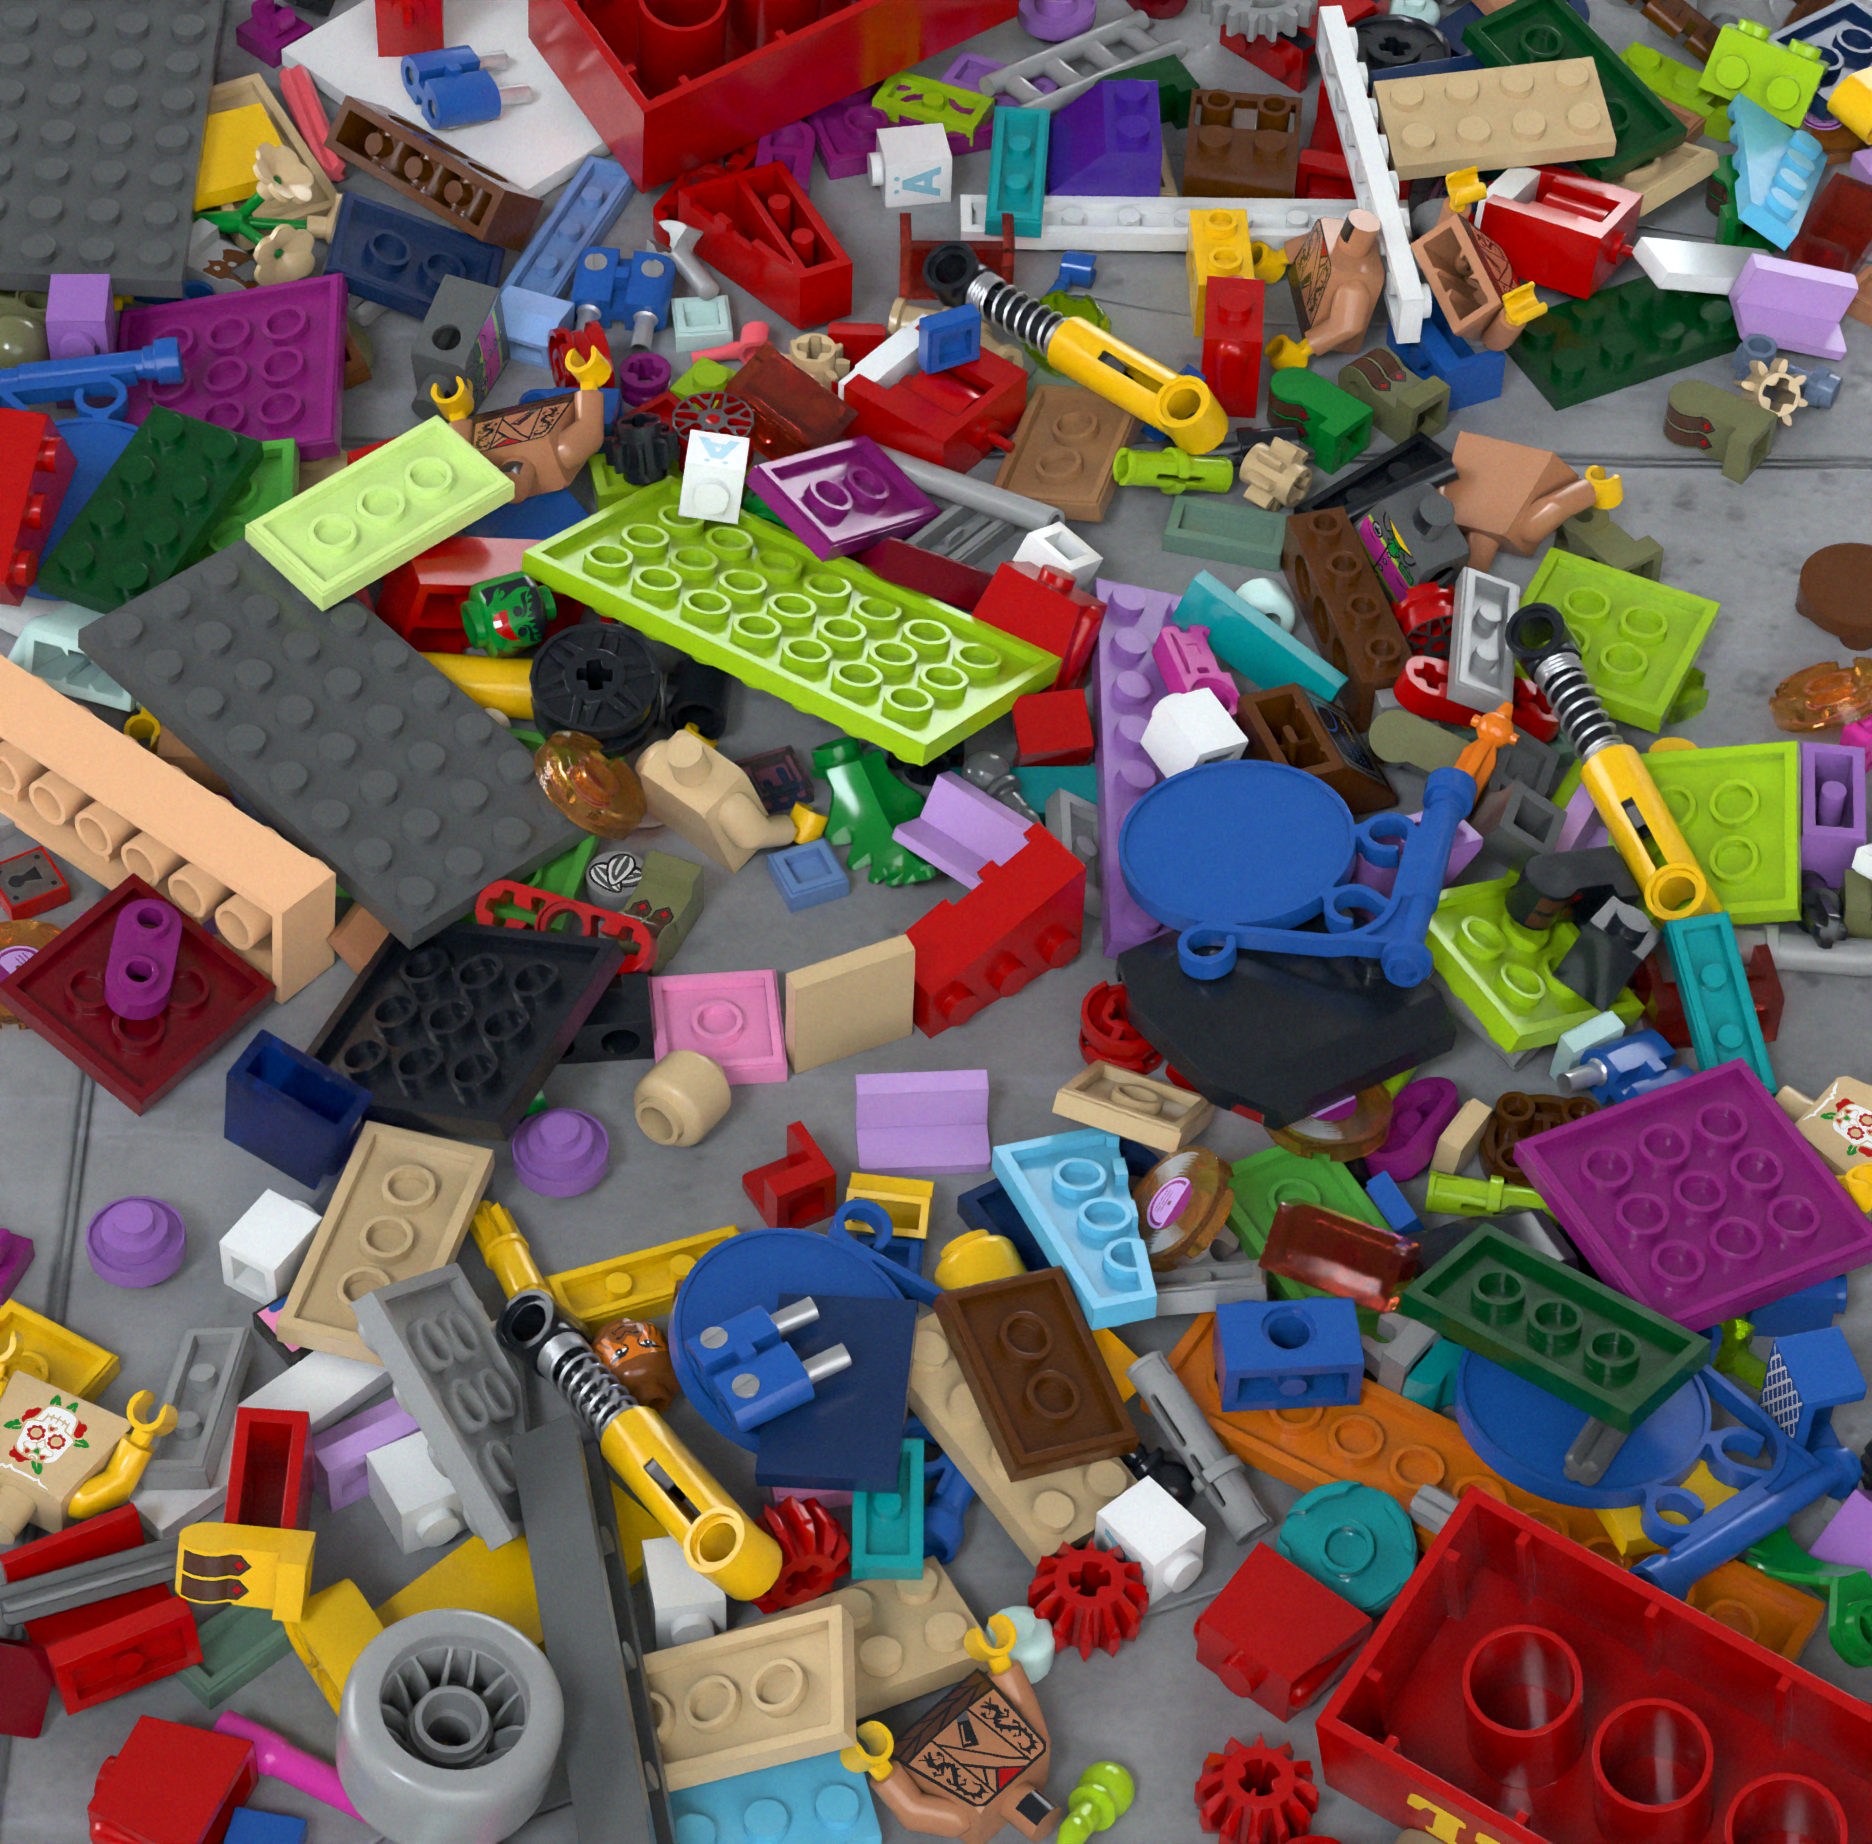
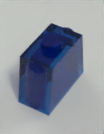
[224,1029,376,1190]

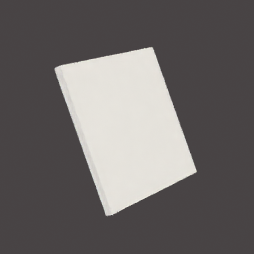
[281,0,612,198]

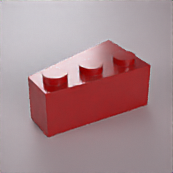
[902,821,1087,1039]

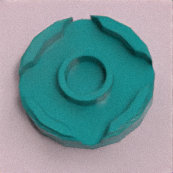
[1276,1480,1419,1618]

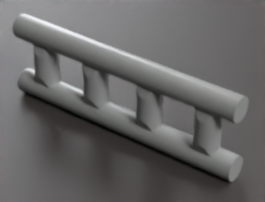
[979,10,1186,117]

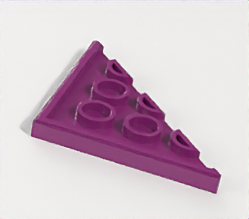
[801,78,994,181]

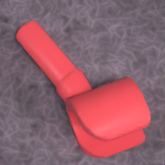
[691,321,773,368]

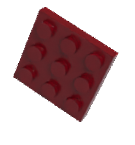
[0,873,277,1117]

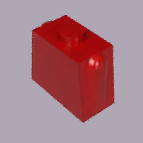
[1200,275,1265,419]
[971,561,1108,693]
[223,1407,316,1531]
[1193,1541,1373,1724]
[87,1715,259,1844]

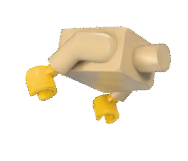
[636,722,830,874]

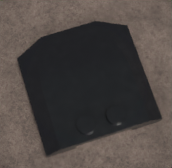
[1115,907,1457,1131]

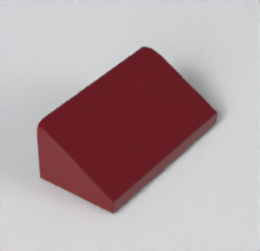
[861,536,994,612]

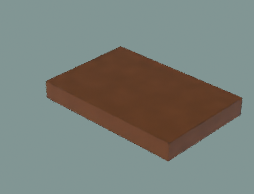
[932,1265,1141,1483]

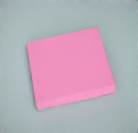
[648,969,787,1085]

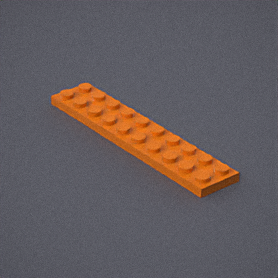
[1140,1312,1826,1664]

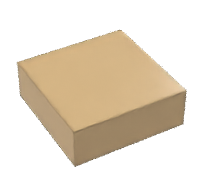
[1428,1098,1493,1178]

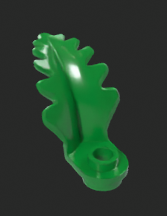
[809,736,943,888]
[1745,1521,1872,1668]

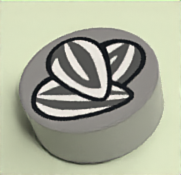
[586,850,644,912]

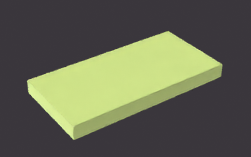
[245,415,515,611]

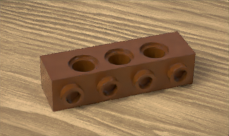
[323,95,544,252]
[1281,506,1413,734]

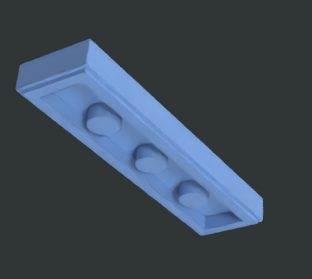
[499,155,637,300]

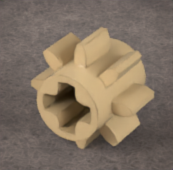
[778,333,850,404]
[1733,358,1808,427]
[1239,437,1313,513]

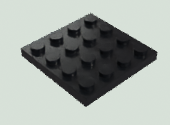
[277,922,625,1141]

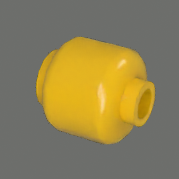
[934,1229,1028,1291]

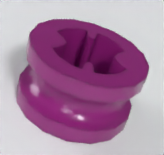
[619,352,671,408]

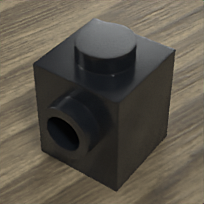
[1552,896,1665,1013]

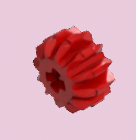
[749,1495,851,1615]
[1027,1537,1149,1663]
[1194,1732,1319,1844]

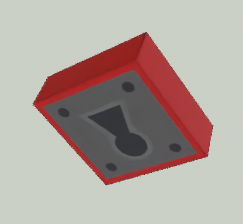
[0,846,71,924]

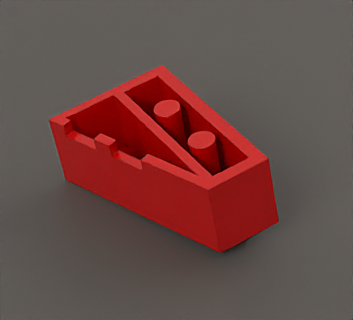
[678,160,853,330]
[0,407,78,607]
[375,536,586,654]

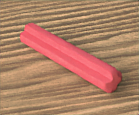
[279,64,347,183]

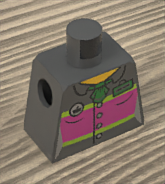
[411,274,510,421]
[1352,483,1471,605]

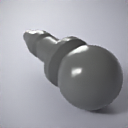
[961,750,1043,825]

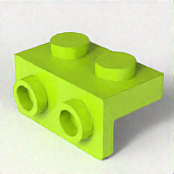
[1697,17,1830,129]

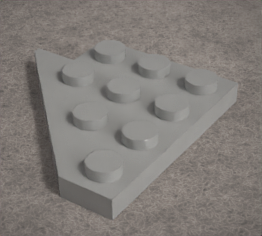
[350,1262,531,1552]

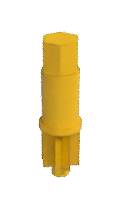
[469,1200,554,1301]

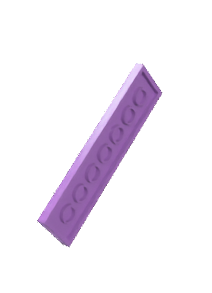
[1089,578,1214,959]

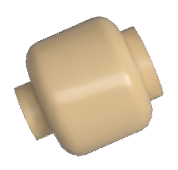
[634,1049,731,1148]

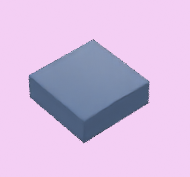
[767,838,849,913]

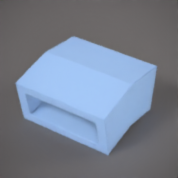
[500,285,575,370]

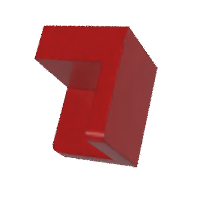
[1011,688,1094,767]
[742,1121,836,1229]

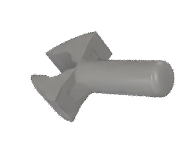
[647,220,719,301]

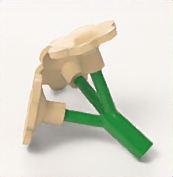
[195,143,343,286]

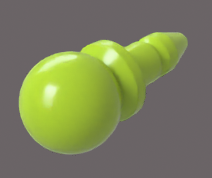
[1056,1761,1135,1844]

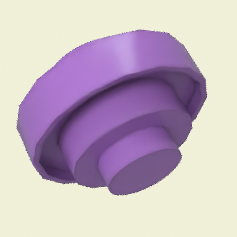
[1017,0,1097,43]
[511,1107,610,1198]
[85,1196,187,1288]

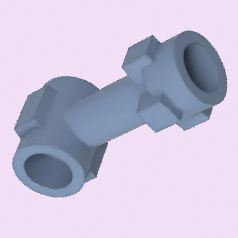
[1732,334,1843,410]

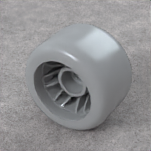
[335,1608,564,1844]

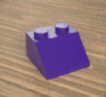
[1046,79,1163,197]

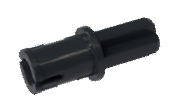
[1795,870,1848,949]

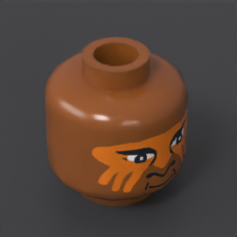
[590,1318,681,1416]

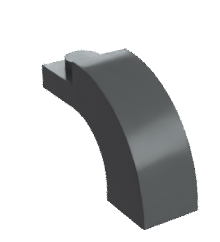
[1467,723,1568,874]

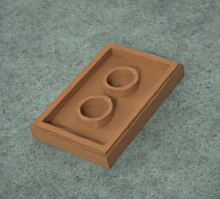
[992,384,1143,522]

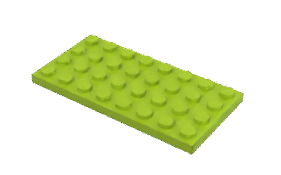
[521,475,1063,767]

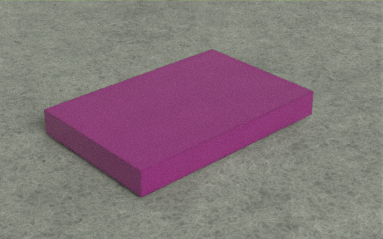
[744,435,942,562]

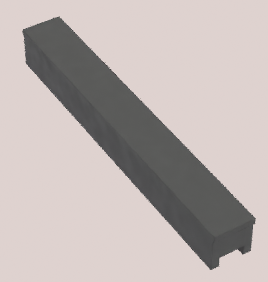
[509,1412,678,1844]

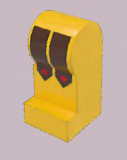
[175,1522,316,1623]

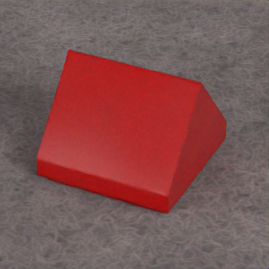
[828,322,887,372]

